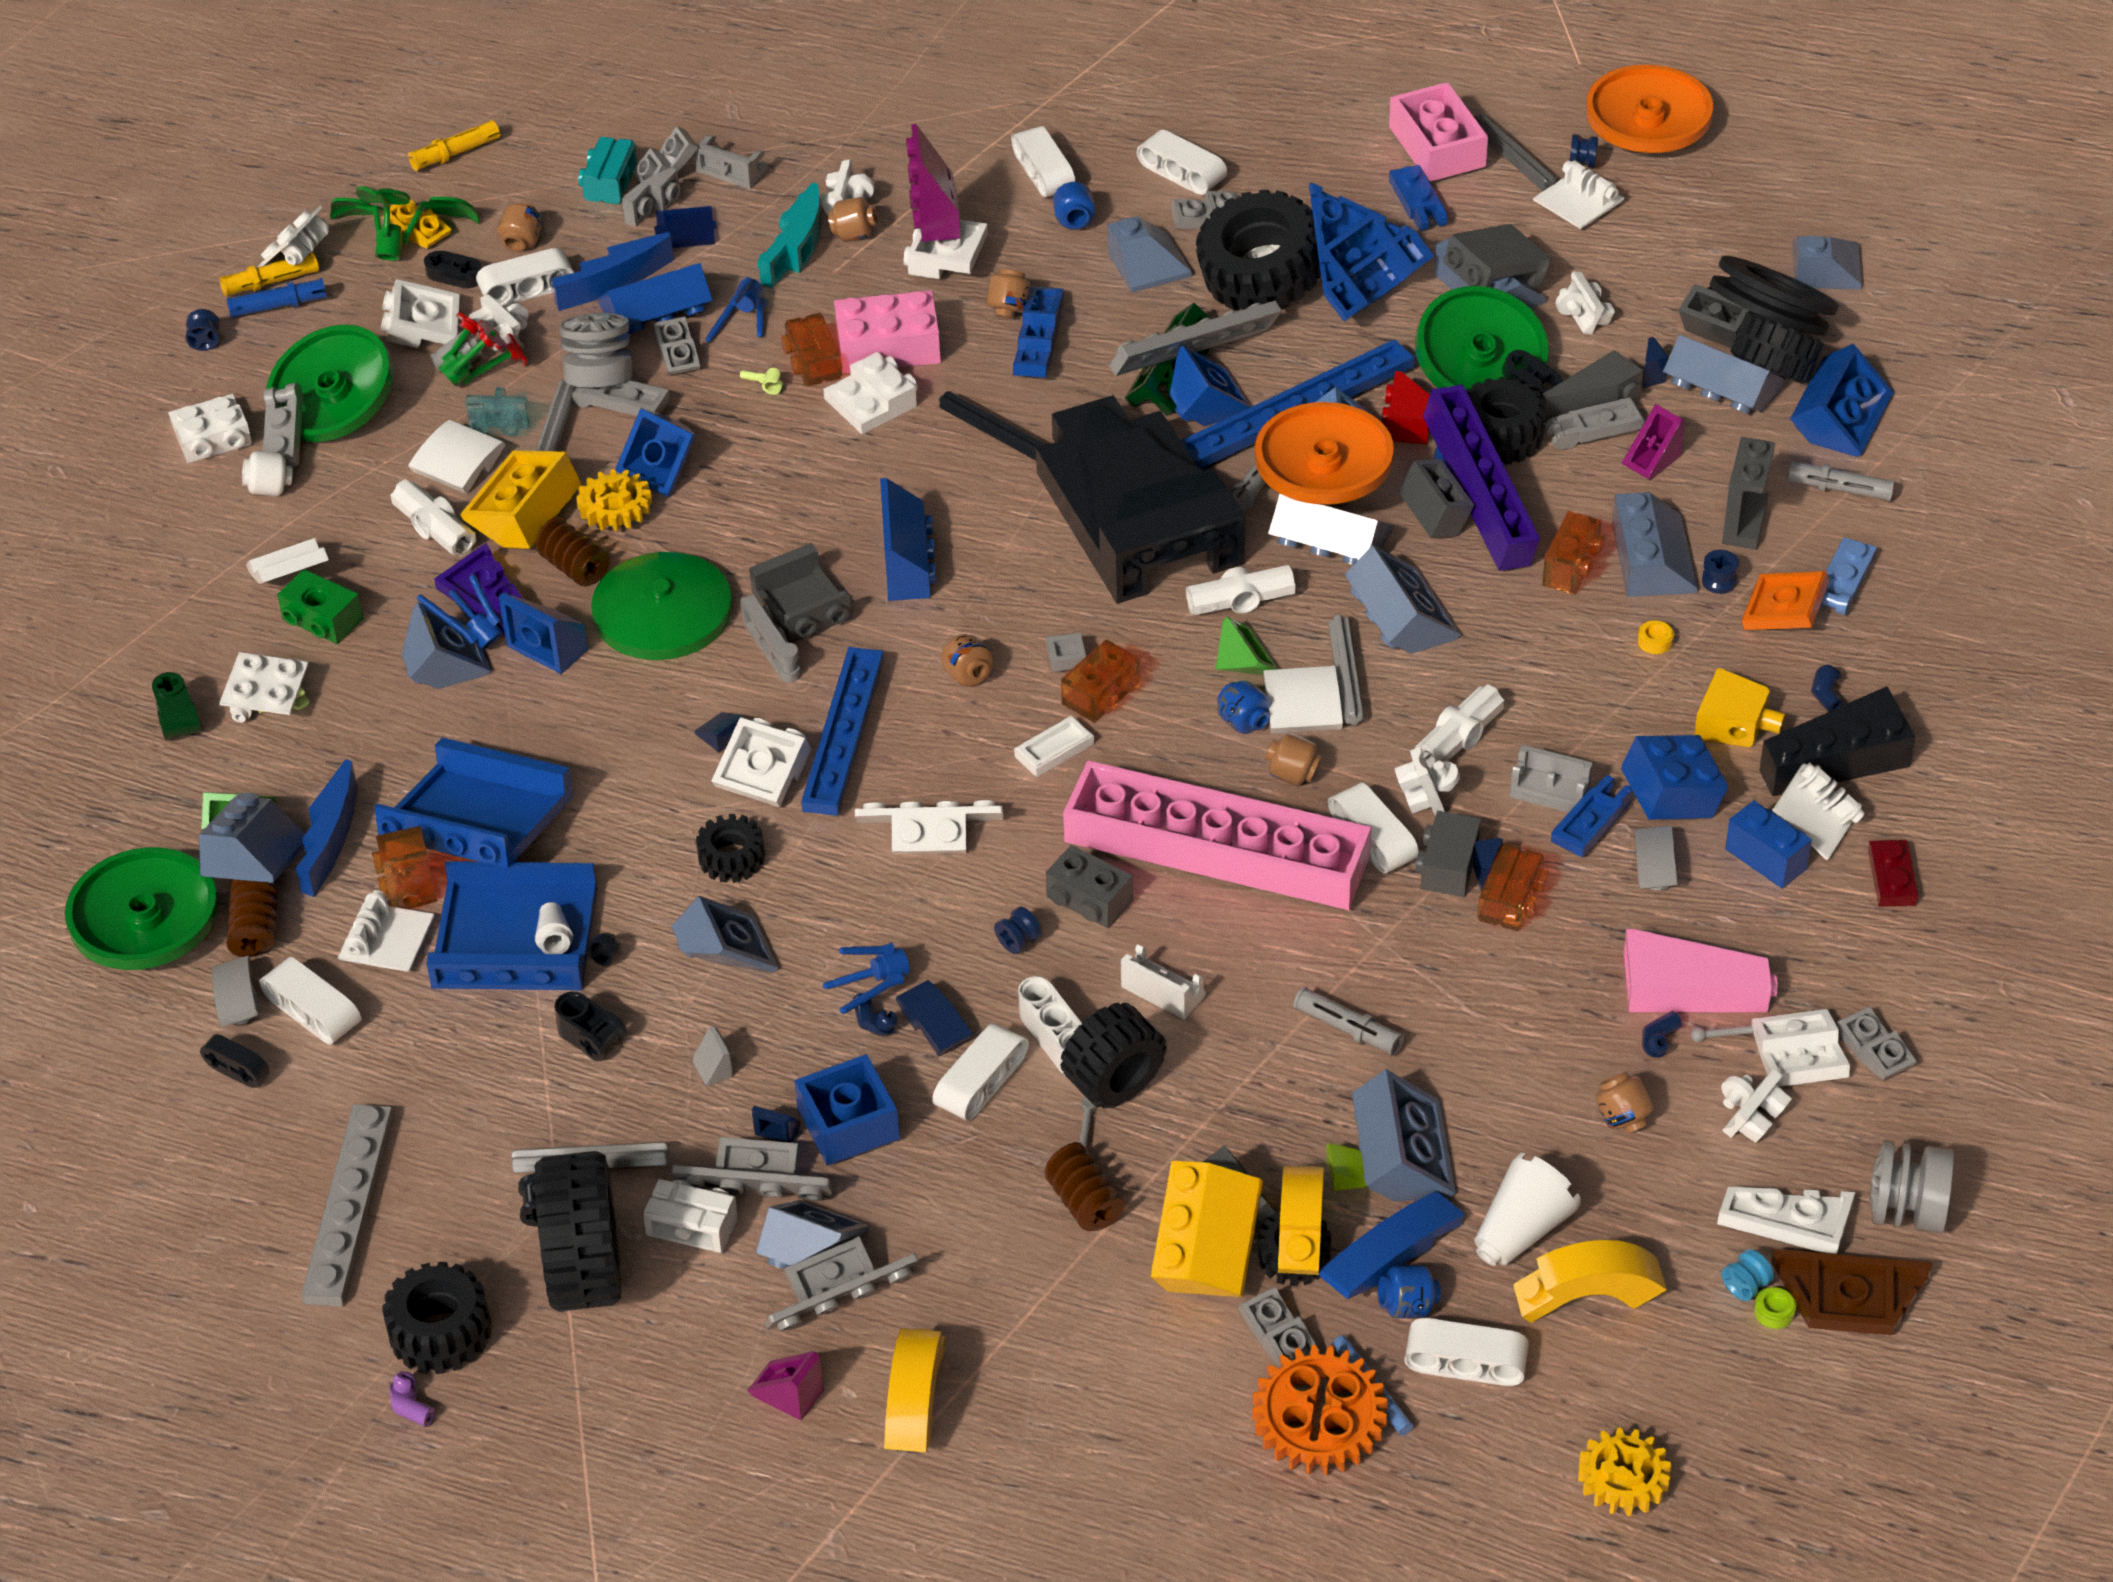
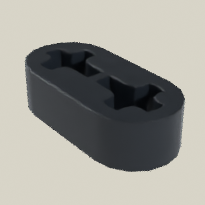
[424,250,482,289]
[1502,350,1563,395]
[200,1034,270,1088]

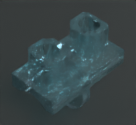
[465,387,530,436]

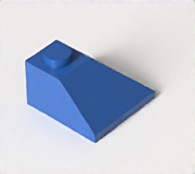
[1170,345,1251,426]
[615,408,696,497]
[498,593,588,674]

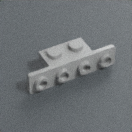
[671,1137,834,1201]
[764,1236,919,1332]

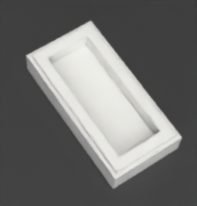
[1014,715,1094,777]

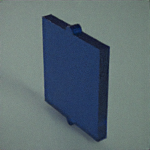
[654,206,717,248]

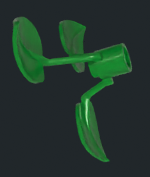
[330,186,479,261]

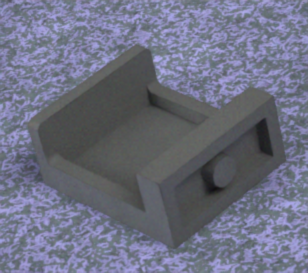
[1444,224,1551,288]
[1722,437,1775,550]
[749,543,852,643]

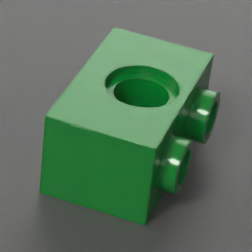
[277,569,364,644]

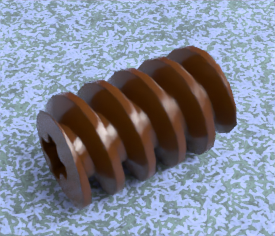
[536,517,610,586]
[226,879,278,957]
[1044,1142,1125,1232]

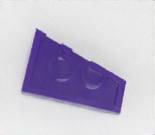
[434,543,523,638]

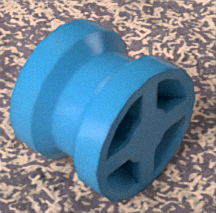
[1721,1249,1774,1301]

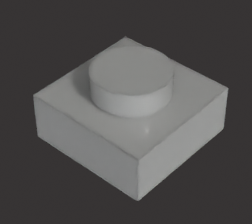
[1046,632,1087,672]

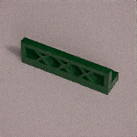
[1125,303,1210,416]

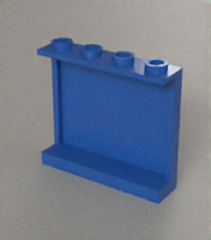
[374,737,573,869]
[426,861,598,991]

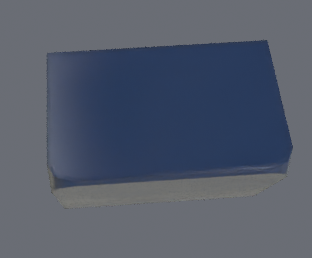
[1643,337,1668,388]
[695,712,743,753]
[1473,838,1503,893]
[752,1106,800,1143]

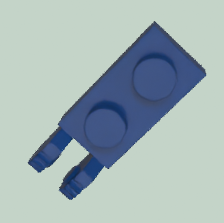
[1389,165,1448,231]
[1551,775,1634,858]

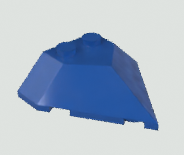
[1309,182,1434,321]

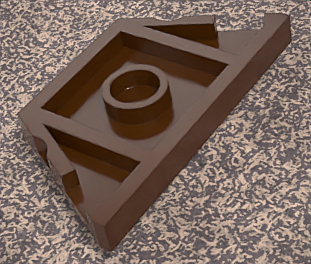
[1771,1249,1932,1335]

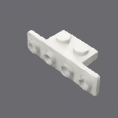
[855,800,1004,854]

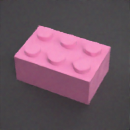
[1389,82,1488,182]
[834,290,941,373]

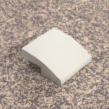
[408,420,505,494]
[246,538,328,584]
[1263,666,1343,734]
[1752,1009,1850,1087]

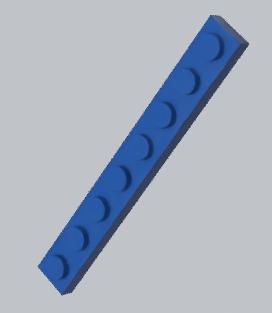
[1181,339,1414,469]

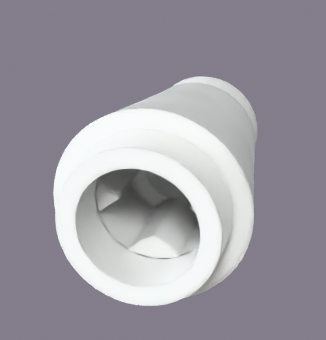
[535,902,573,954]

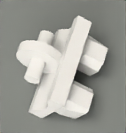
[820,159,875,215]
[1555,271,1614,334]
[469,294,528,351]
[1394,747,1460,816]
[1721,1068,1792,1143]

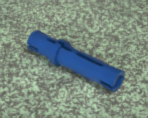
[226,278,327,318]

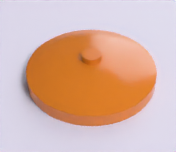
[1586,64,1713,153]
[1255,402,1394,505]

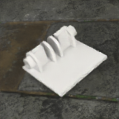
[1533,160,1624,229]
[257,205,329,267]
[220,652,309,723]
[1772,763,1865,860]
[338,890,435,972]

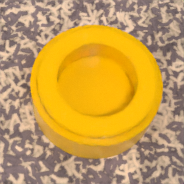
[1637,620,1674,654]

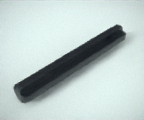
[939,391,1047,461]

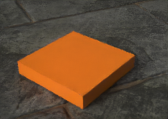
[1741,571,1829,630]

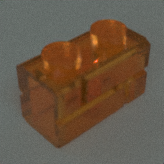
[781,313,843,387]
[1477,844,1549,931]

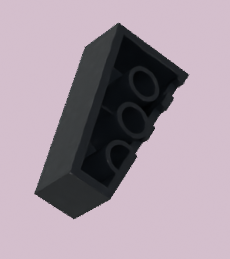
[1759,686,1916,797]

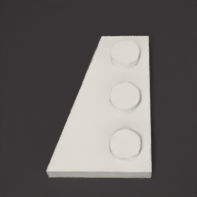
[1717,1186,1855,1254]

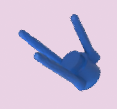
[705,277,767,343]
[417,575,503,650]
[823,943,910,1014]

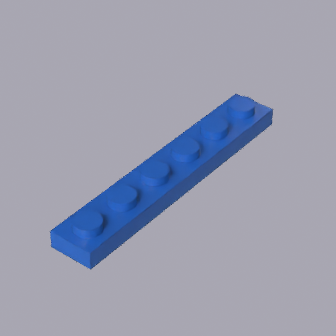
[801,647,884,816]

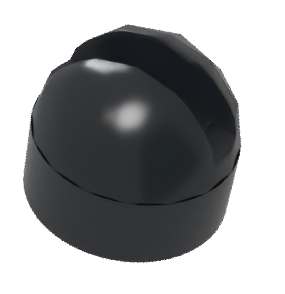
[588,932,621,966]

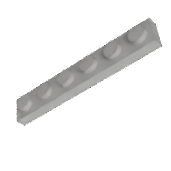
[1109,301,1282,376]
[301,1104,393,1307]

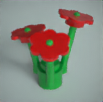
[438,312,528,387]

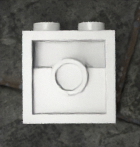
[904,219,988,279]
[381,279,460,348]
[823,352,918,434]
[168,394,252,463]
[711,717,812,808]

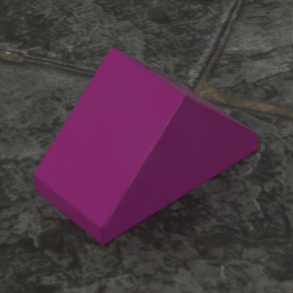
[1621,404,1685,480]
[747,1351,824,1420]

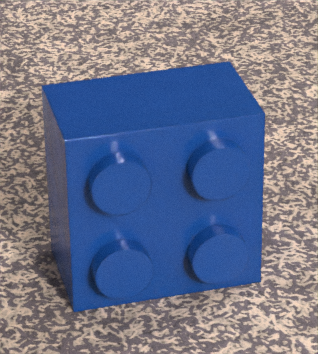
[1621,735,1729,820]
[794,1054,900,1166]

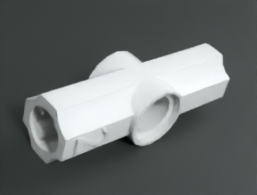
[390,479,477,557]
[1186,565,1295,616]
[1415,684,1505,769]

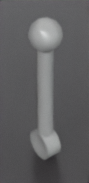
[1691,1026,1754,1042]
[1079,1097,1097,1154]

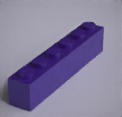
[1423,384,1540,571]

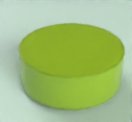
[1754,1287,1797,1329]

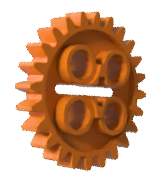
[1252,1345,1388,1475]

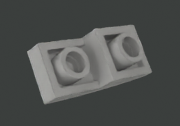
[633,126,698,183]
[622,168,681,227]
[1170,190,1239,229]
[653,317,700,376]
[1635,826,1677,890]
[212,956,258,1027]
[1836,1006,1917,1080]
[1238,1287,1320,1367]

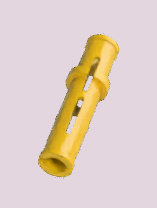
[408,120,500,171]
[219,252,319,297]

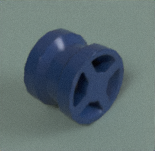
[1569,134,1598,168]
[185,309,220,351]
[1702,549,1739,594]
[994,906,1042,954]

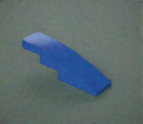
[552,232,674,311]
[1013,287,1064,378]
[296,759,357,897]
[1319,1191,1465,1299]

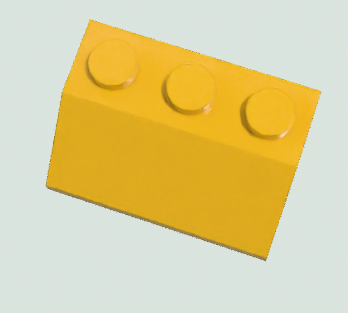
[460,450,581,549]
[1150,1161,1263,1297]

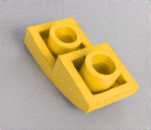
[382,199,452,249]

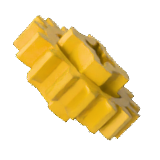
[576,469,652,531]
[1578,1427,1671,1516]

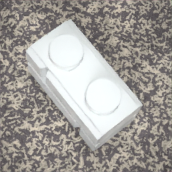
[643,1179,738,1253]

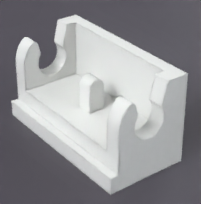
[1121,944,1206,1020]

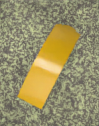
[1278,1165,1324,1275]
[1513,1240,1667,1323]
[884,1328,946,1452]

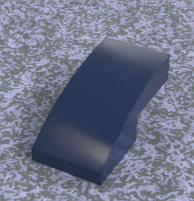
[895,980,973,1057]

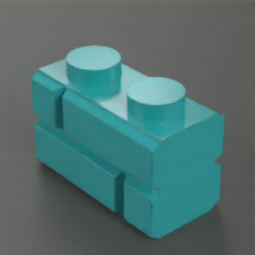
[578,137,638,204]

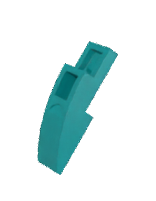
[757,182,822,288]

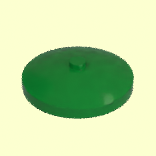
[1415,286,1549,390]
[266,325,394,442]
[591,552,732,660]
[65,847,218,970]

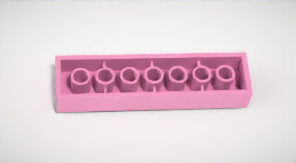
[1063,760,1371,910]

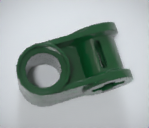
[152,672,201,741]

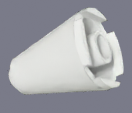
[1474,1153,1581,1266]

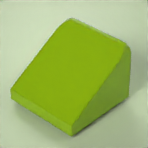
[1326,1144,1367,1191]

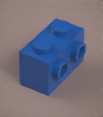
[1725,800,1812,889]

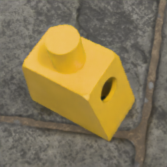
[1694,667,1786,747]

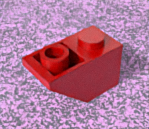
[1382,371,1430,444]

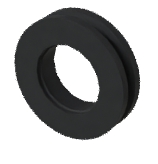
[1709,256,1839,335]

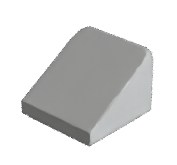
[693,1026,733,1086]

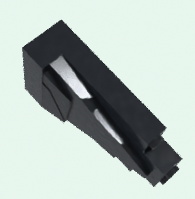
[1036,395,1245,604]

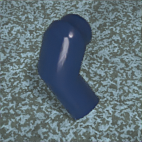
[1811,664,1843,712]
[852,993,898,1037]
[1642,1011,1682,1058]

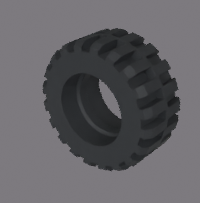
[1196,190,1321,311]
[534,1151,621,1312]

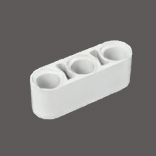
[1011,126,1075,198]
[1136,130,1227,195]
[476,248,574,307]
[1328,782,1419,874]
[259,957,361,1045]
[1018,976,1082,1076]
[932,1022,1029,1122]
[1404,1318,1529,1386]

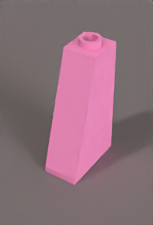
[1623,929,1777,1012]

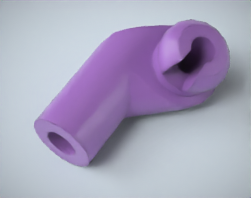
[389,1372,435,1427]

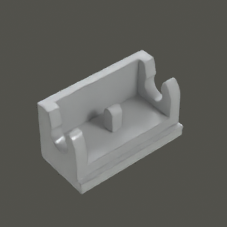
[694,135,768,189]
[1509,745,1593,813]

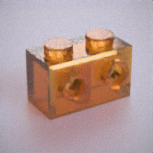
[1542,511,1605,595]
[1061,639,1141,723]
[372,826,437,909]

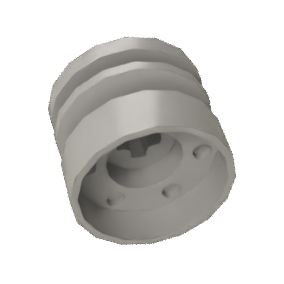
[559,313,633,388]
[1869,1140,1954,1234]

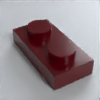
[1868,840,1918,907]

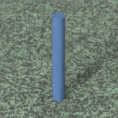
[1332,1335,1413,1436]

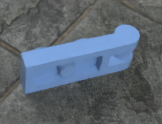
[1819,537,1877,616]

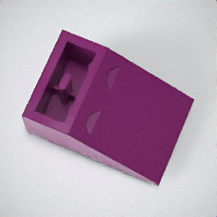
[906,124,961,242]

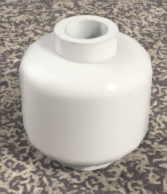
[242,451,293,497]

